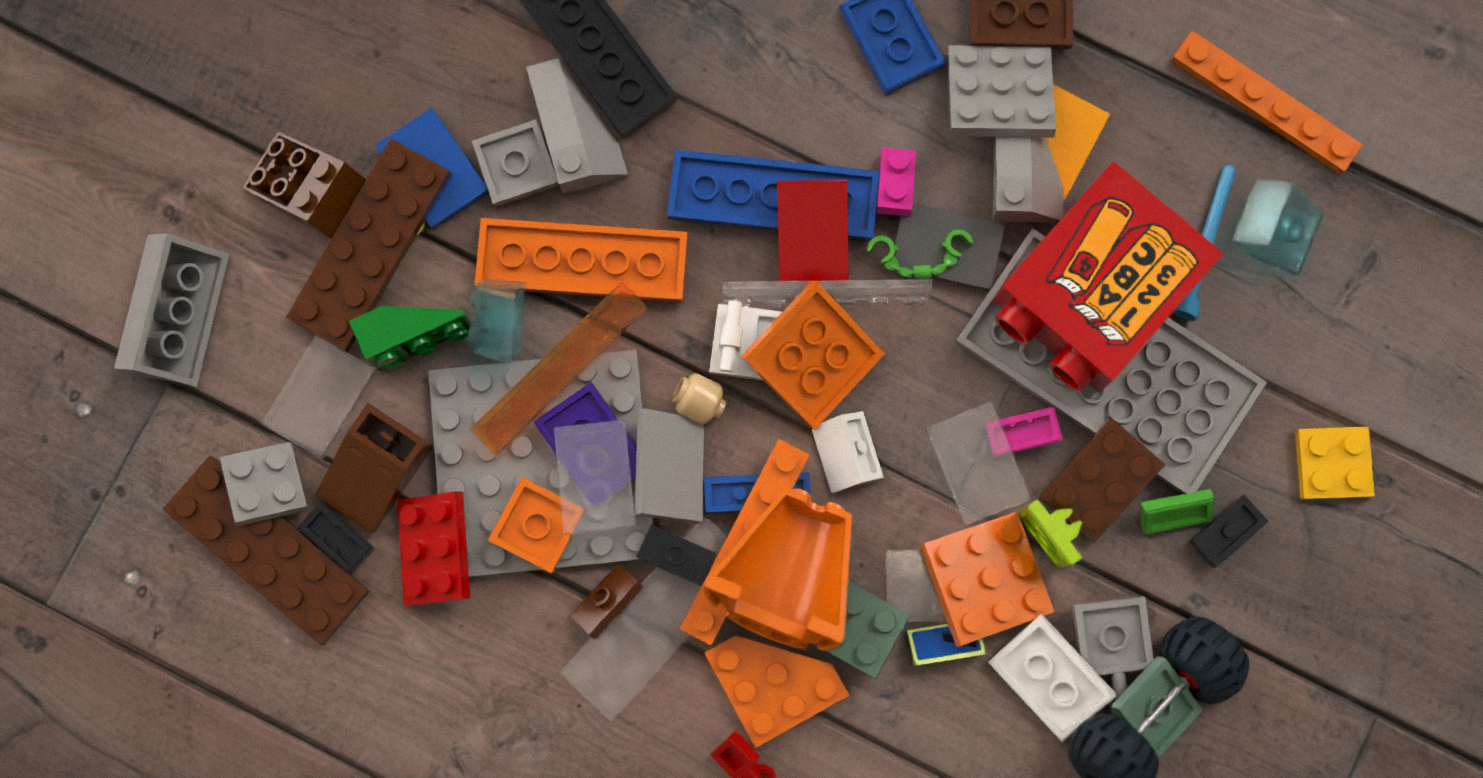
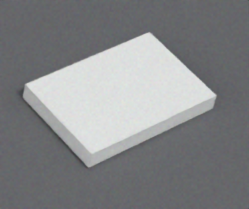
[988,614,1116,742]

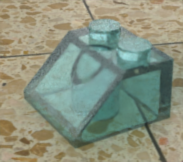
[1232,179,1324,275]
[469,279,525,363]

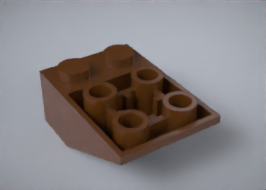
[242,131,366,239]
[315,403,433,534]

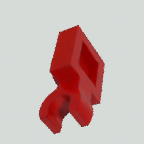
[710,730,776,778]

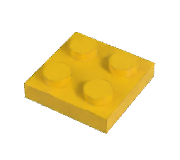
[1295,427,1375,500]

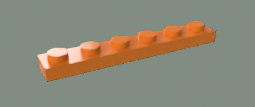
[1171,30,1363,175]
[679,439,810,646]

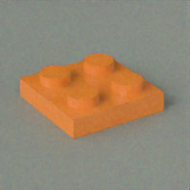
[488,477,586,574]

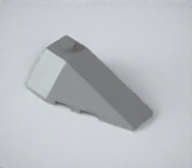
[526,58,628,195]
[993,137,1063,223]

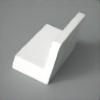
[812,411,884,493]

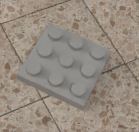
[947,45,1056,138]

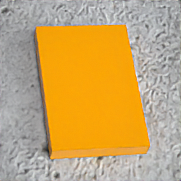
[1046,85,1110,202]

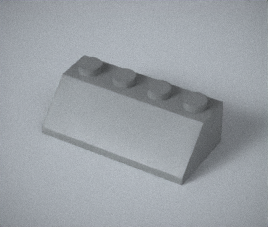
[114,233,229,387]

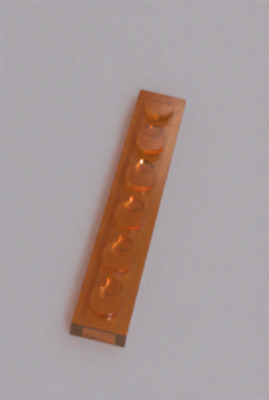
[470,282,647,456]

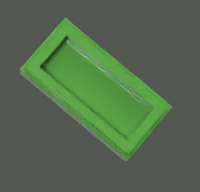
[1140,489,1215,535]

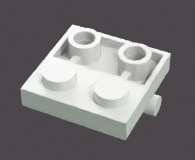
[709,301,782,381]

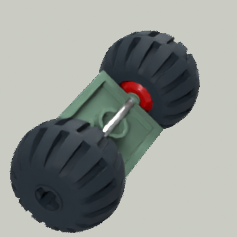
[1068,617,1250,778]

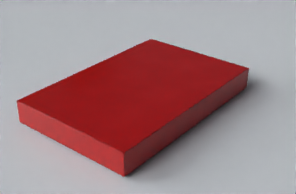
[777,179,849,286]

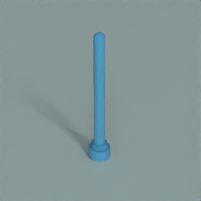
[1172,165,1236,321]

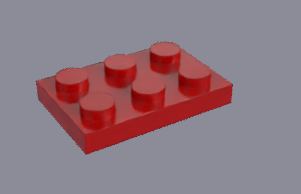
[397,491,471,606]

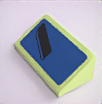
[907,624,986,666]

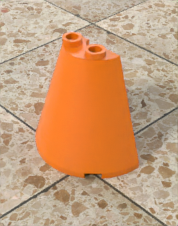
[703,487,852,651]

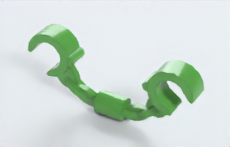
[867,229,973,280]

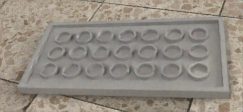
[955,228,1267,494]

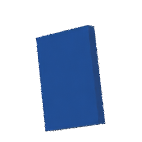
[839,0,946,95]
[375,108,489,230]

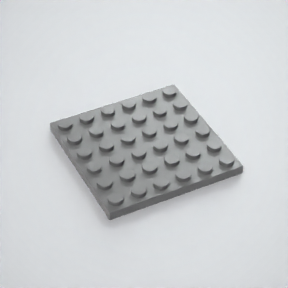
[428,349,654,577]

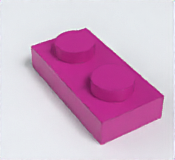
[876,148,916,217]

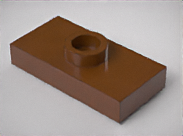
[570,563,643,639]

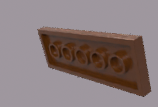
[286,138,452,352]
[163,456,370,646]

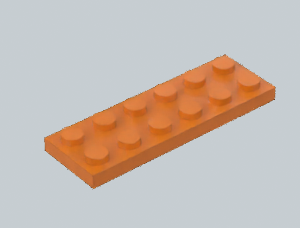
[475,218,688,302]

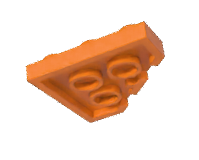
[704,635,850,748]

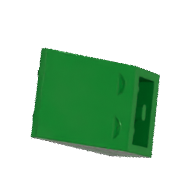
[349,306,475,372]

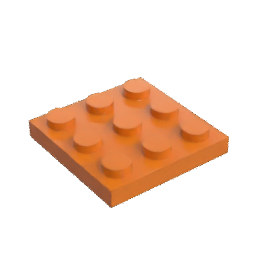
[741,280,885,430]
[919,512,1055,647]

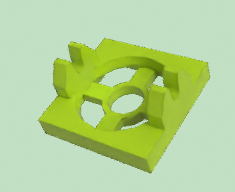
[1018,499,1082,569]

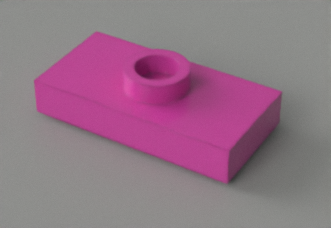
[986,407,1063,457]

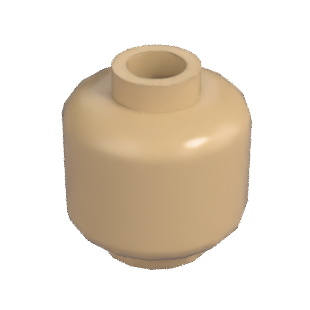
[672,373,726,425]

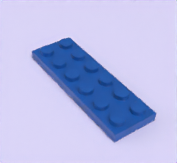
[667,149,880,241]

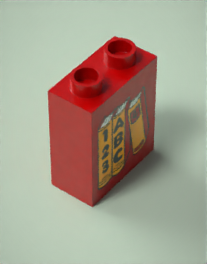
[992,161,1224,392]

